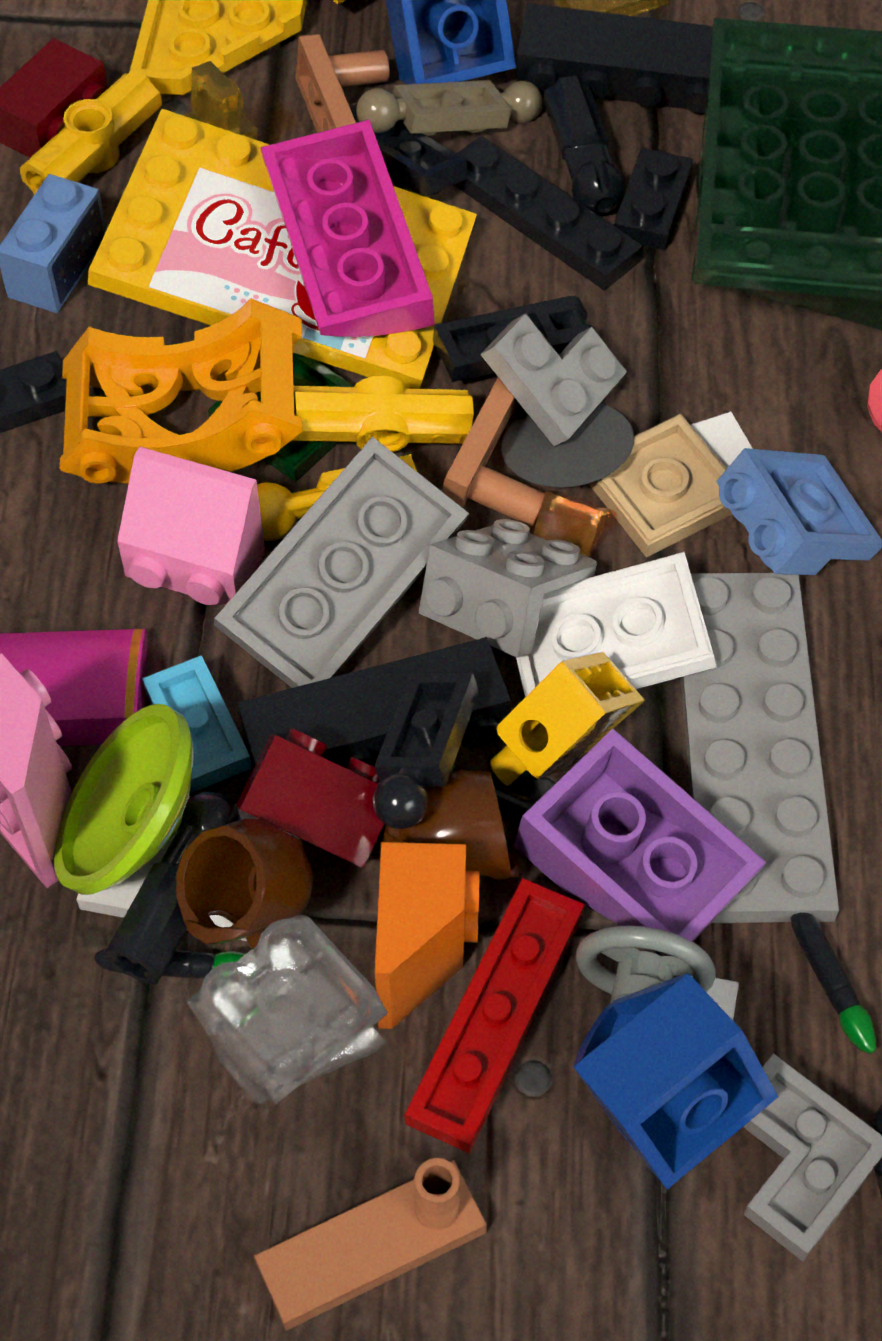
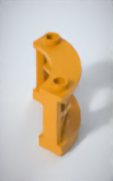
[59,298,303,484]

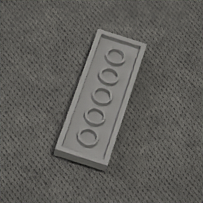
[680,573,839,923]

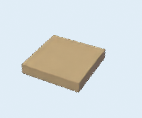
[589,414,732,558]

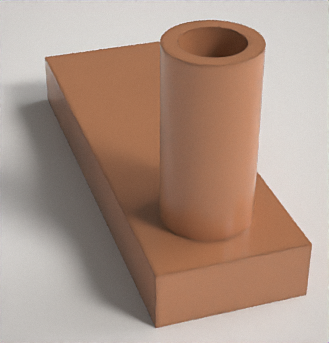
[295,34,389,133]
[441,377,547,527]
[254,1158,487,1331]

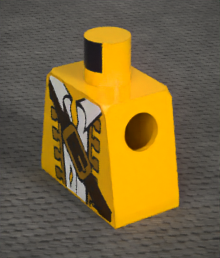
[490,651,645,789]

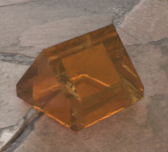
[533,491,611,558]

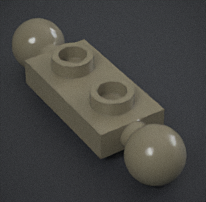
[356,80,543,135]

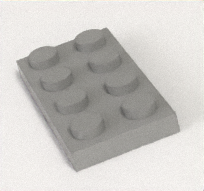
[214,437,469,688]

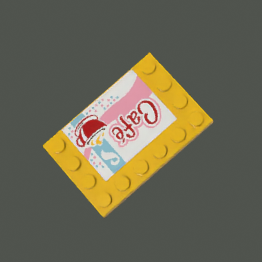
[88,109,477,389]

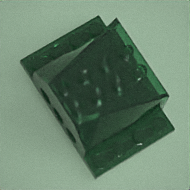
[689,18,882,330]

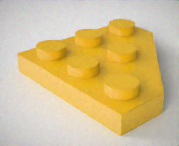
[130,0,307,95]

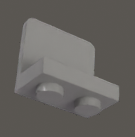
[418,519,597,658]

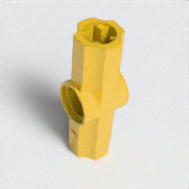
[19,69,162,195]
[293,376,474,452]

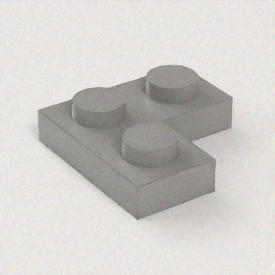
[480,313,627,446]
[743,1054,882,1262]

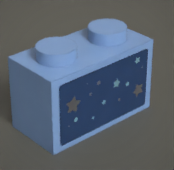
[0,174,107,314]

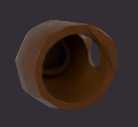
[383,770,520,880]
[176,818,313,954]

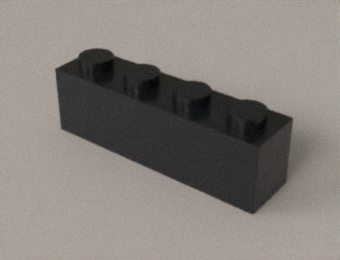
[517,3,737,114]
[237,637,511,769]

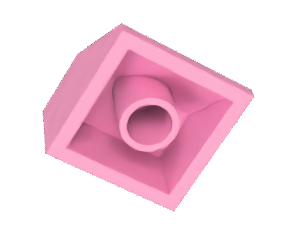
[117,447,265,605]

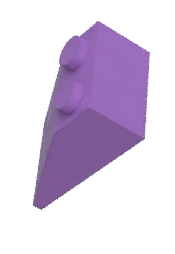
[514,728,766,956]

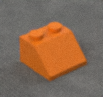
[375,842,480,1029]

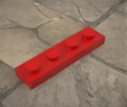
[404,878,585,1154]

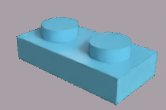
[142,655,252,793]

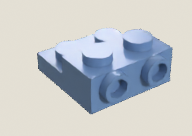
[716,448,882,575]

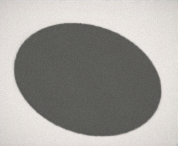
[502,403,634,487]

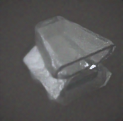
[186,915,388,1104]

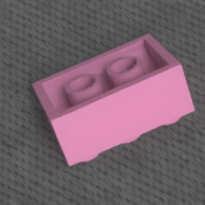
[0,653,72,888]

